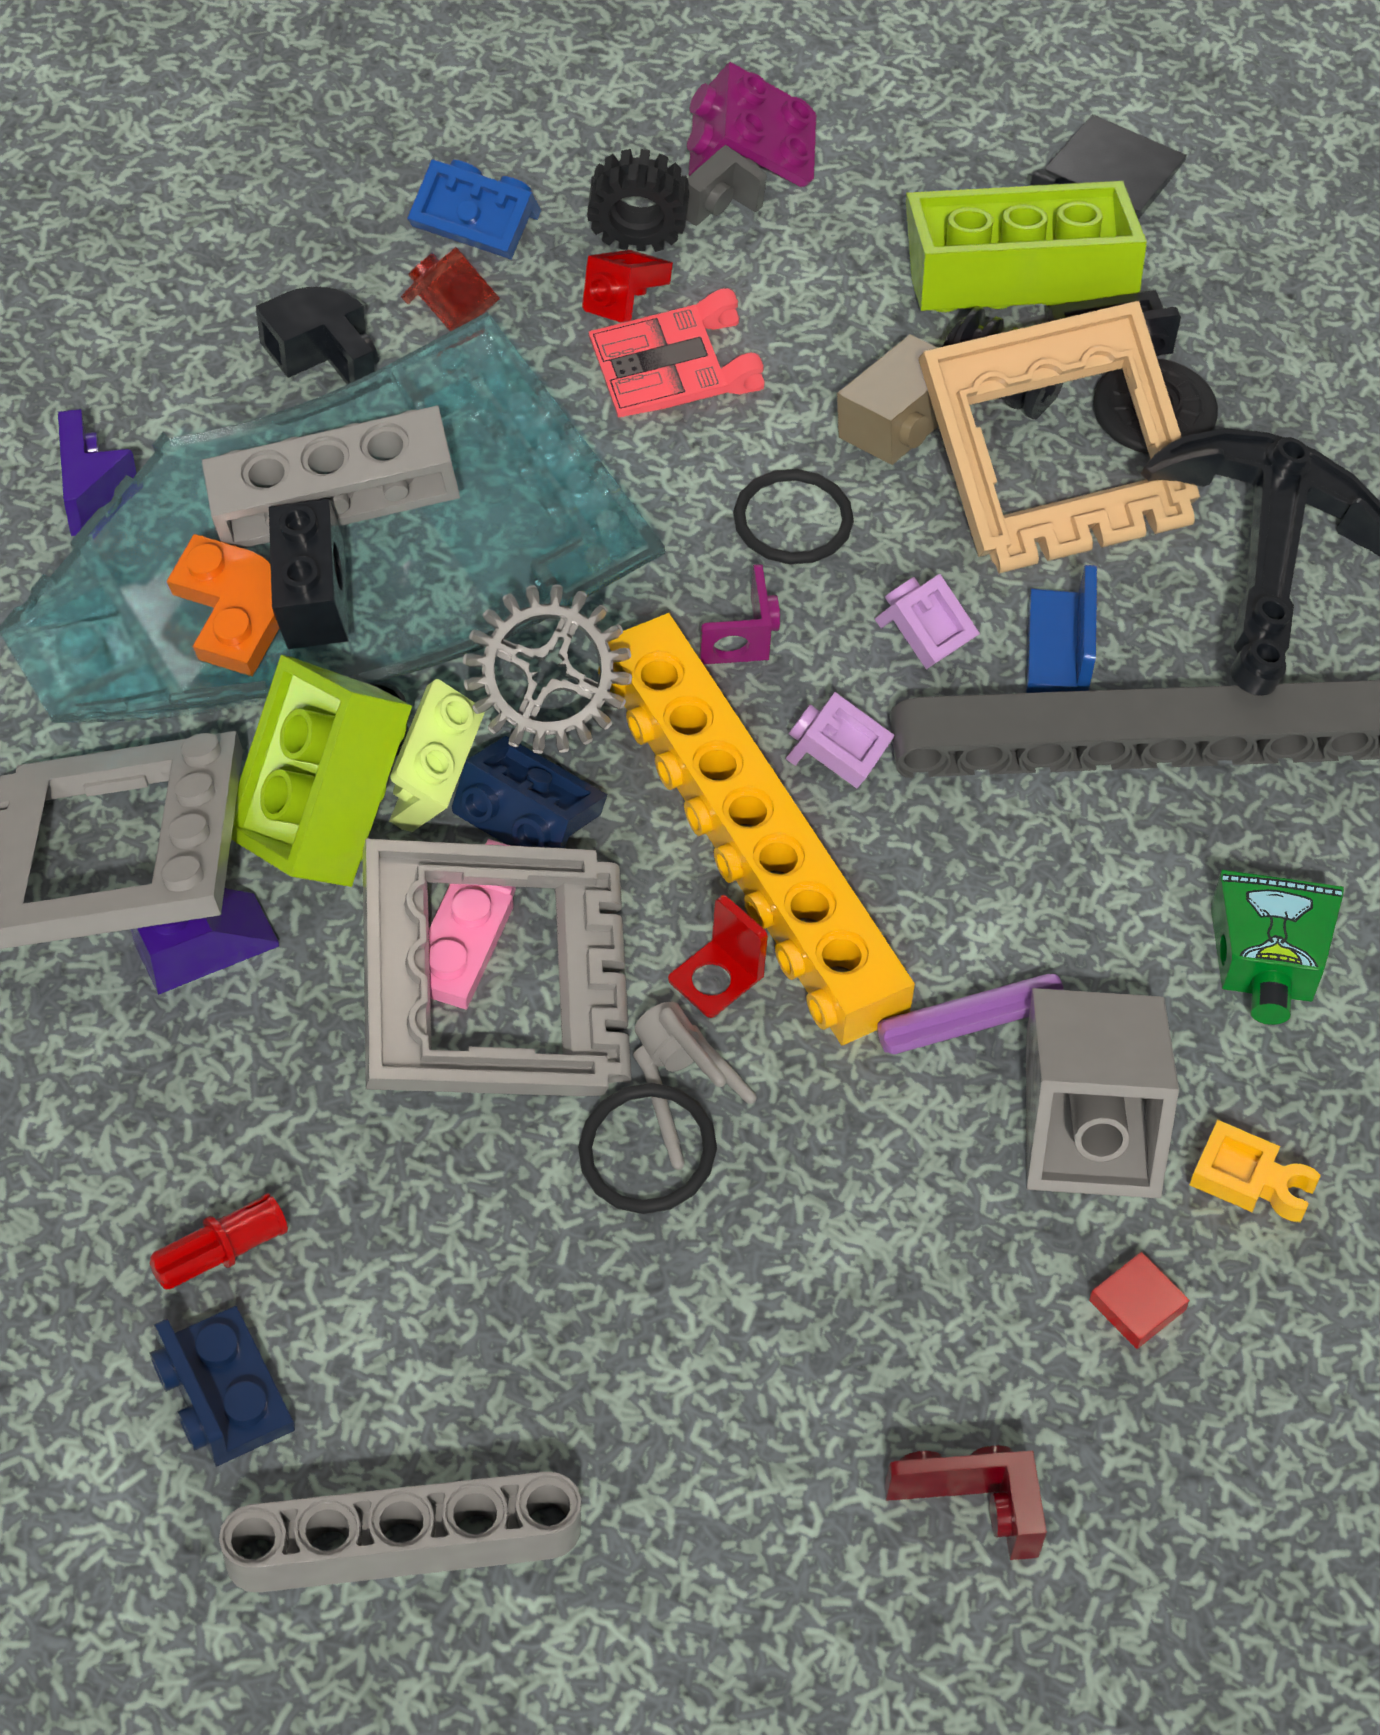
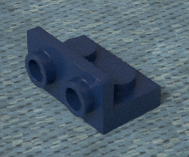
[452,736,607,849]
[149,1306,295,1467]

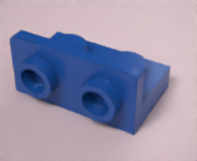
[407,159,541,260]

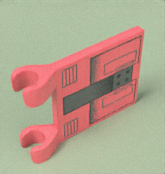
[588,288,765,418]

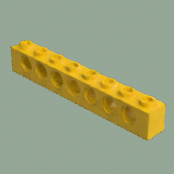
[598,613,915,1046]

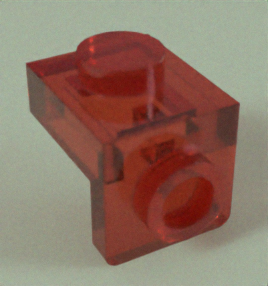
[401,247,500,336]

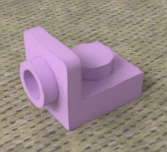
[875,574,980,670]
[785,692,895,788]

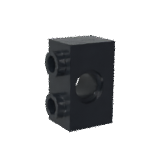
[269,499,349,650]

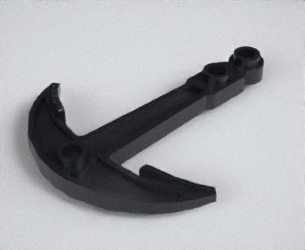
[1141,428,1380,696]

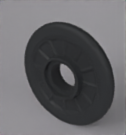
[1093,359,1218,454]

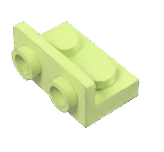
[389,679,485,832]

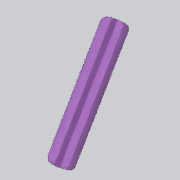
[877,974,1063,1055]

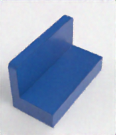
[1026,565,1097,693]

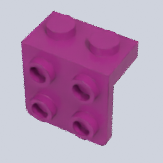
[687,62,816,187]

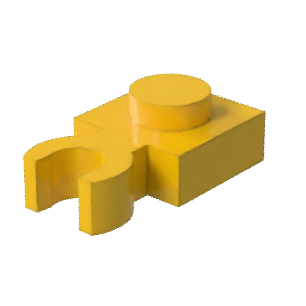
[1189,1119,1321,1222]

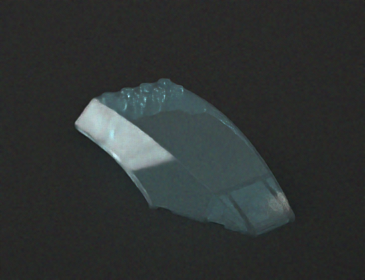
[0,312,666,723]

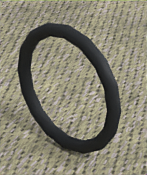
[733,469,854,564]
[578,1083,717,1214]

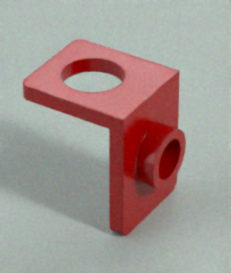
[668,894,768,1018]

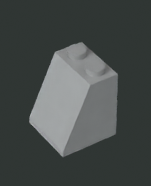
[1026,988,1179,1199]

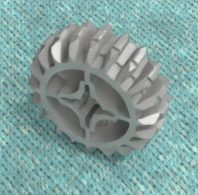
[463,585,632,754]

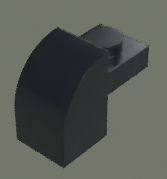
[256,287,379,396]

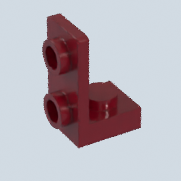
[884,1445,1047,1560]

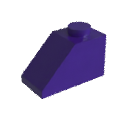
[131,888,279,995]

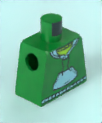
[1211,870,1344,1025]

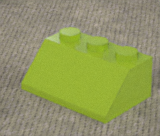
[231,655,412,887]

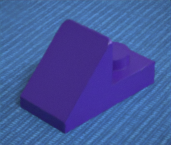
[58,409,139,536]

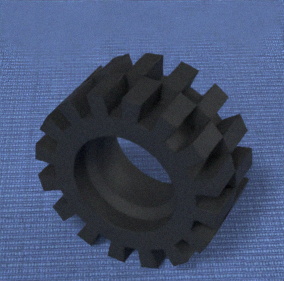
[587,149,690,252]

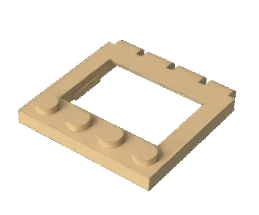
[918,301,1200,574]

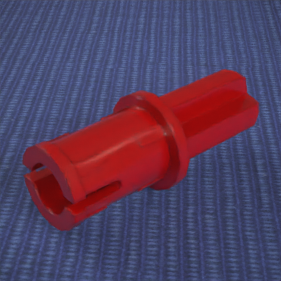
[150,1193,288,1289]

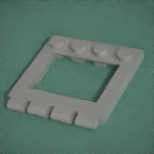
[0,731,243,949]
[363,839,631,1096]

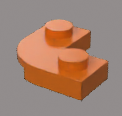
[167,534,279,677]

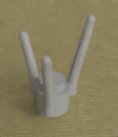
[633,1001,757,1170]

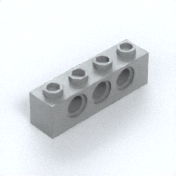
[202,406,460,548]

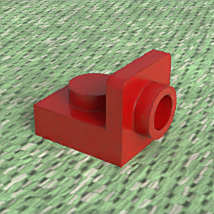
[582,250,673,323]

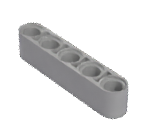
[219,1472,581,1592]

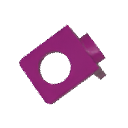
[699,564,780,665]

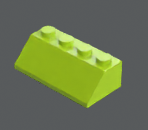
[906,181,1147,312]

